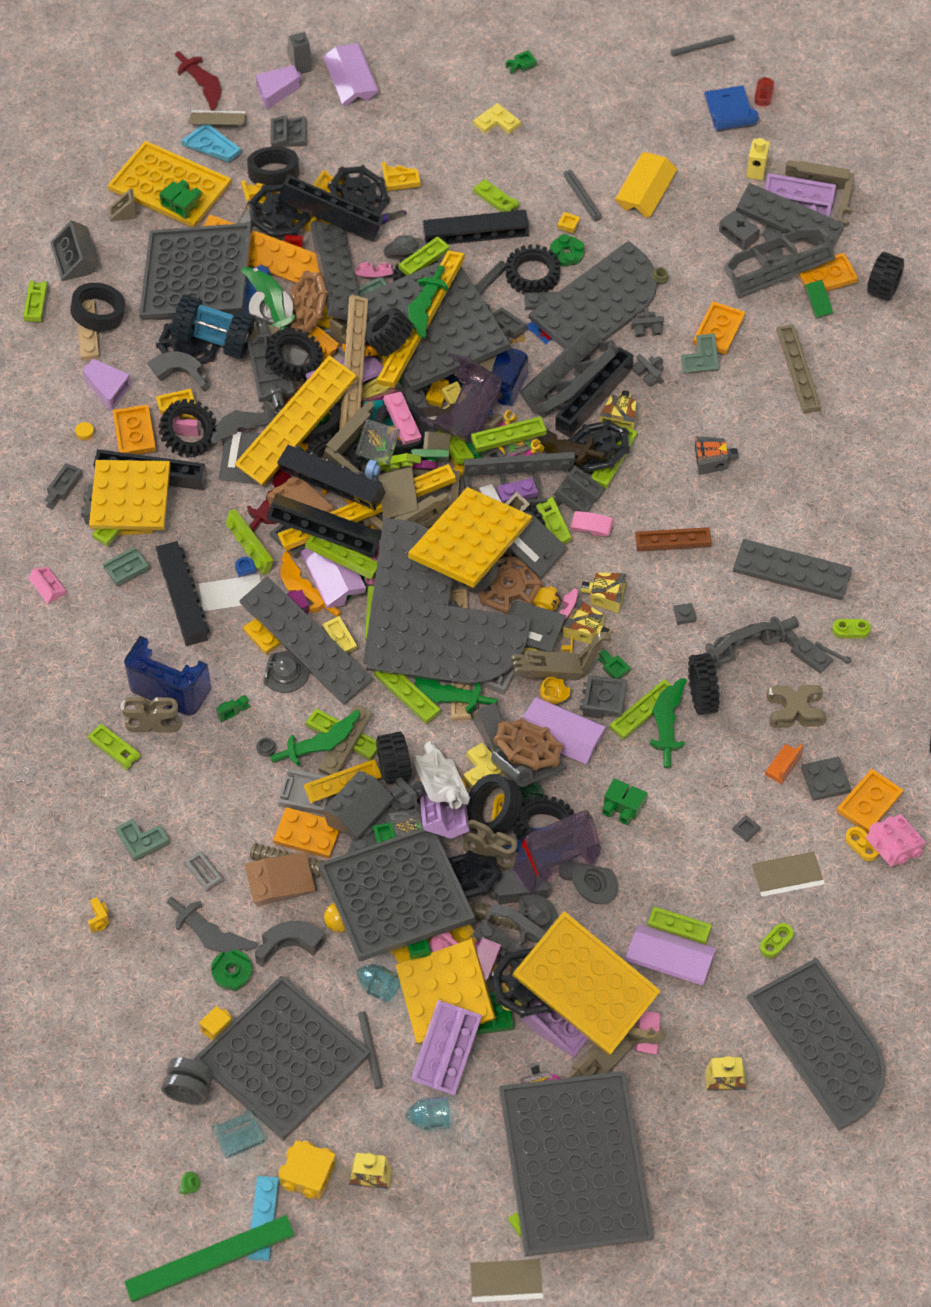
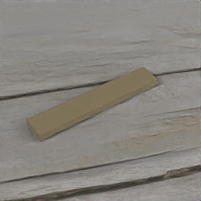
[776,324,821,414]

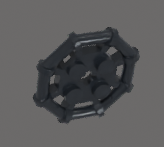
[327,165,390,215]
[247,184,311,237]
[156,323,220,365]
[568,419,631,474]
[447,850,502,899]
[489,946,553,1018]

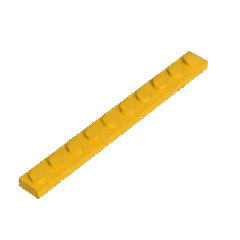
[377,250,465,387]
[277,464,457,551]

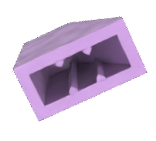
[256,65,302,109]
[83,359,131,410]

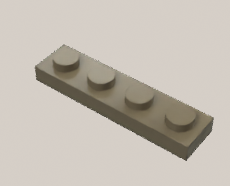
[318,705,373,775]

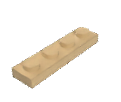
[78,300,99,361]

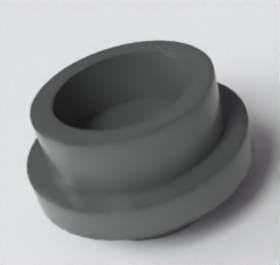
[256,737,276,756]

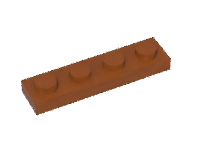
[635,527,712,551]

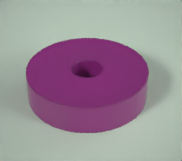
[412,460,439,470]

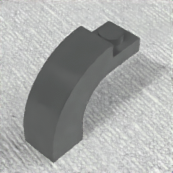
[147,351,210,391]
[255,921,326,968]

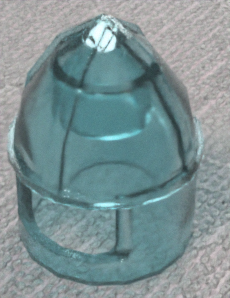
[356,964,400,1003]
[405,1097,450,1131]

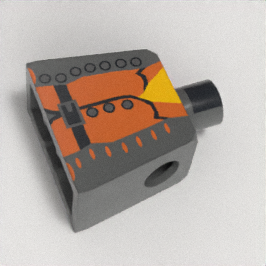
[695,436,738,475]

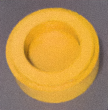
[75,422,94,440]

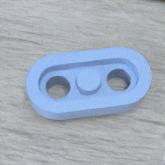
[365,459,381,480]

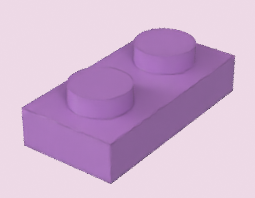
[497,478,538,503]

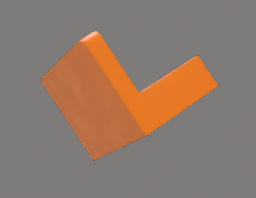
[765,744,804,784]

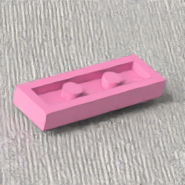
[383,392,422,445]

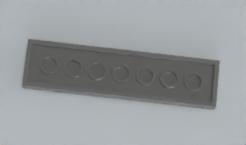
[310,220,359,321]
[239,576,372,705]

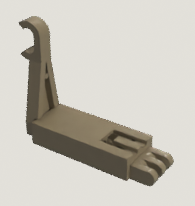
[785,160,855,226]
[324,401,374,479]
[363,493,451,532]
[511,632,612,680]
[565,1026,666,1078]

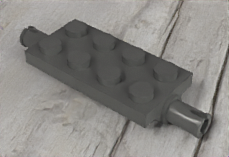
[247,319,295,412]

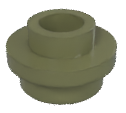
[651,267,669,284]

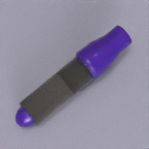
[381,209,407,223]

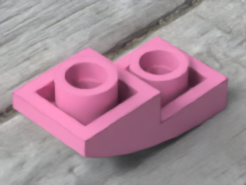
[355,262,394,277]
[161,415,199,436]
[570,511,614,536]
[559,588,578,630]
[635,1011,660,1054]

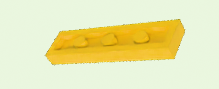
[303,759,382,804]

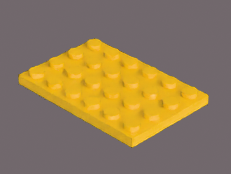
[107,141,232,227]
[408,487,532,588]
[512,911,661,1055]

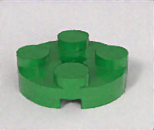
[550,234,584,267]
[211,950,252,991]

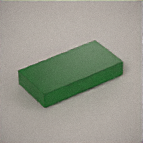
[805,280,833,318]

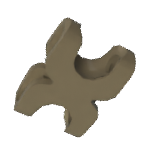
[766,685,826,728]
[121,697,181,733]
[463,820,517,871]

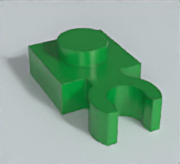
[505,50,537,73]
[216,695,250,723]

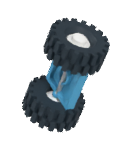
[170,294,255,360]

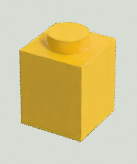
[199,1006,232,1041]

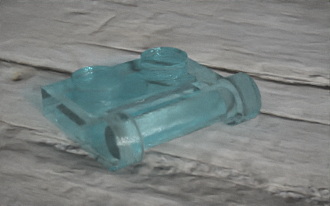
[211,1109,265,1159]

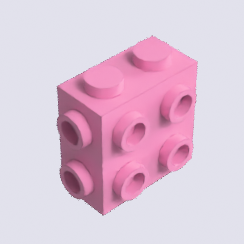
[866,814,926,867]

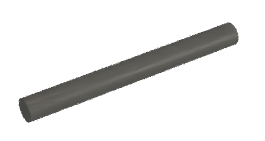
[670,34,735,57]
[358,1011,383,1089]

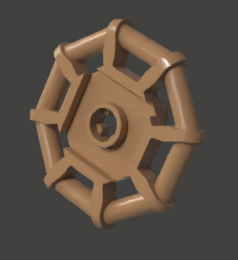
[290,271,329,334]
[477,554,543,614]
[493,718,564,771]

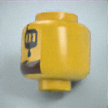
[533,586,561,612]

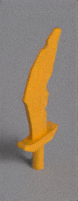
[280,551,342,617]

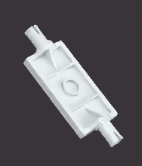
[413,741,470,809]

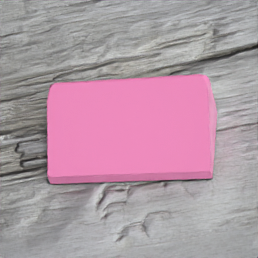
[29,567,67,603]

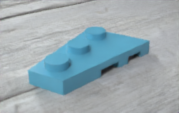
[181,124,241,162]

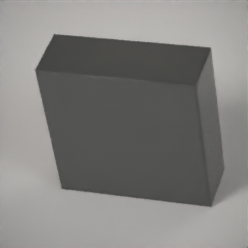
[732,815,761,842]

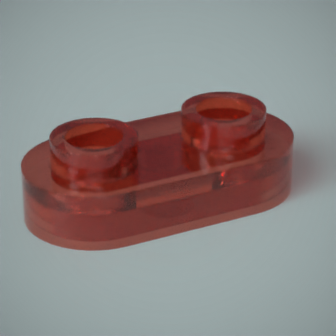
[754,77,774,106]

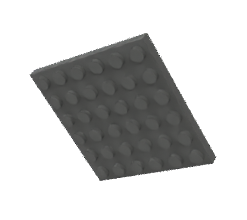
[139,222,253,319]
[318,828,475,962]
[194,975,371,1141]

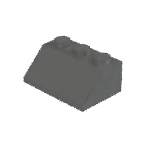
[50,220,99,281]
[323,770,394,840]

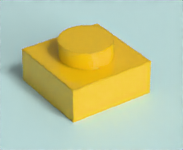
[557,212,580,234]

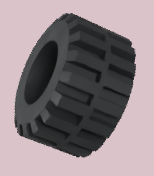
[867,252,904,301]
[365,307,413,356]
[376,731,412,784]

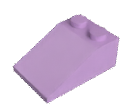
[520,1001,588,1058]

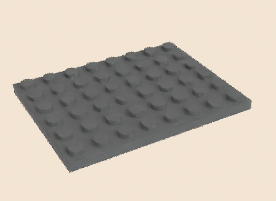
[359,261,511,392]
[499,1071,653,1257]

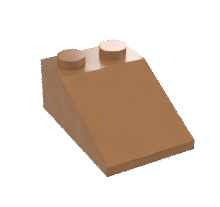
[266,477,334,512]
[244,852,316,907]

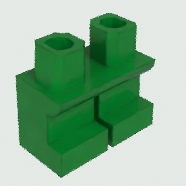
[159,179,202,219]
[602,778,647,825]

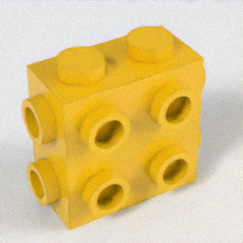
[278,1140,336,1200]

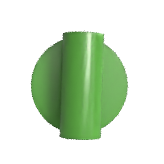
[179,1172,200,1195]

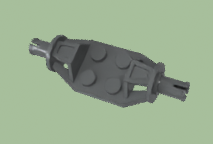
[703,616,799,669]

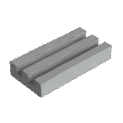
[184,851,223,892]

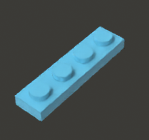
[247,1176,279,1261]

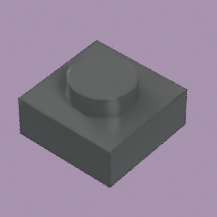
[673,603,696,625]

